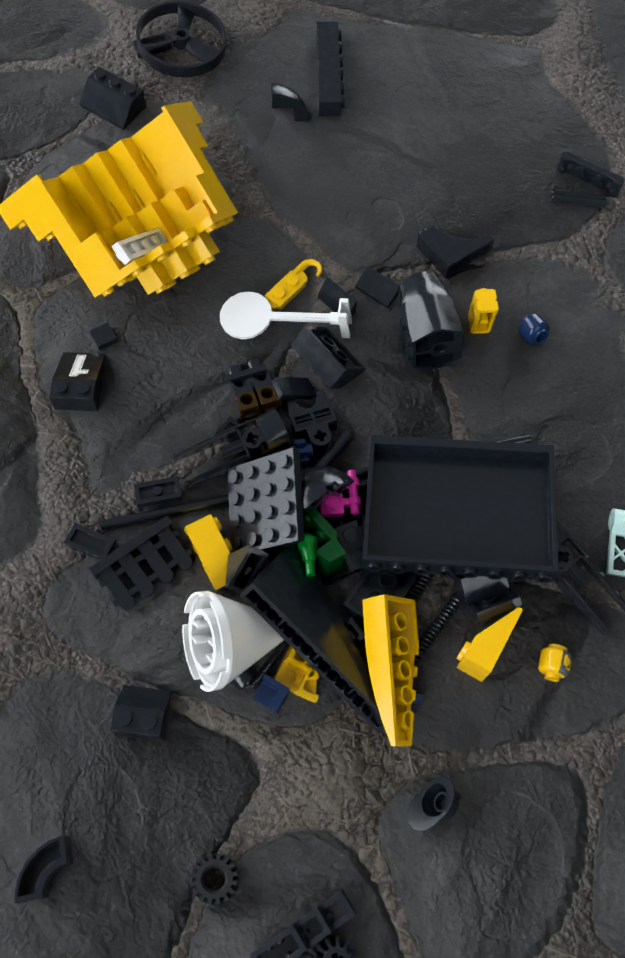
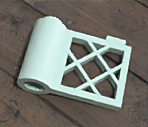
[606,508,625,578]

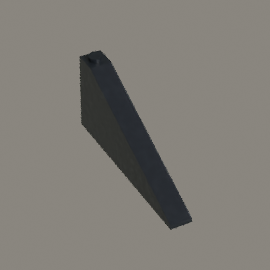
[240,544,385,733]

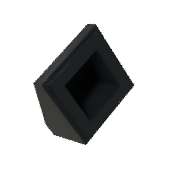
[344,616,365,646]

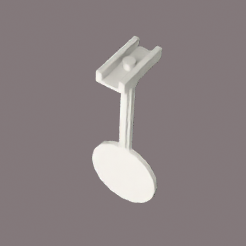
[220,291,352,340]

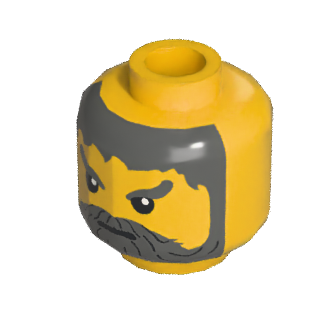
[538,644,572,682]

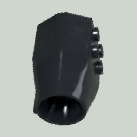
[400,271,463,369]

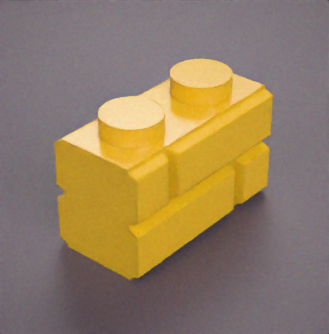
[468,288,499,334]

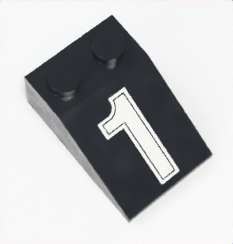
[49,352,106,412]

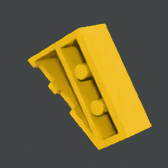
[184,514,233,590]

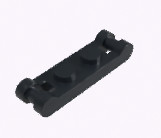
[556,152,625,197]

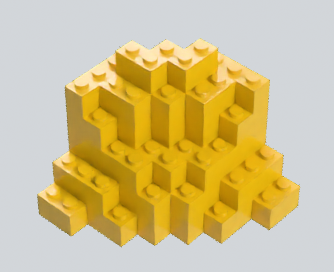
[0,101,238,297]

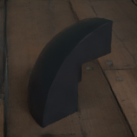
[271,83,309,121]
[301,466,355,511]

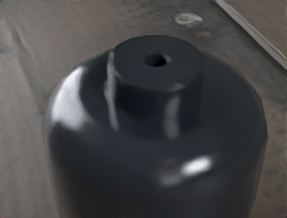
[231,667,256,690]

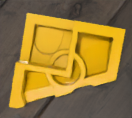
[273,646,319,703]

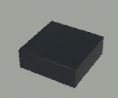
[89,323,118,350]

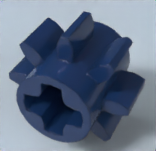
[289,438,314,467]

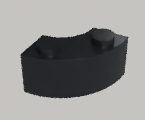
[14,835,73,904]

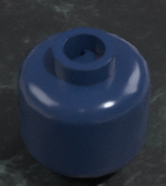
[518,313,550,344]

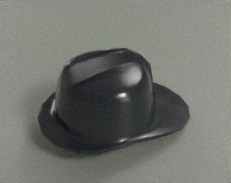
[407,776,461,832]

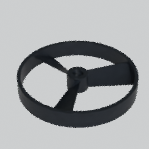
[136,1,226,77]

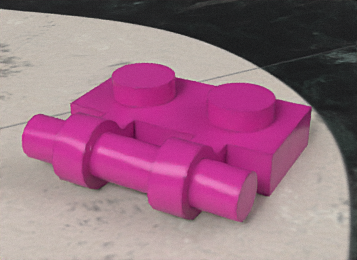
[320,470,362,518]

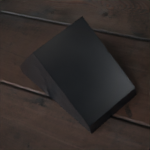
[225,545,269,593]

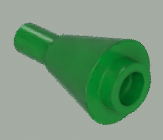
[297,533,319,577]

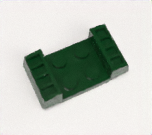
[303,507,346,576]

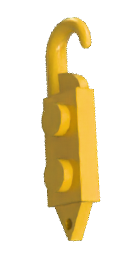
[265,259,323,311]

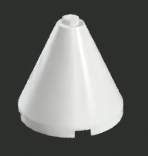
[182,591,284,692]

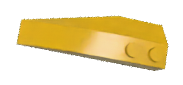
[362,594,419,746]

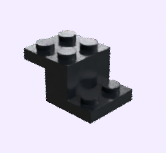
[450,575,522,622]

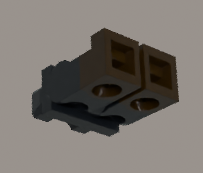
[229,358,280,422]

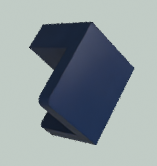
[253,674,290,714]

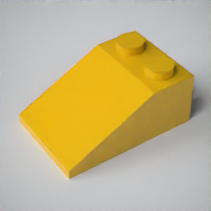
[456,607,523,682]

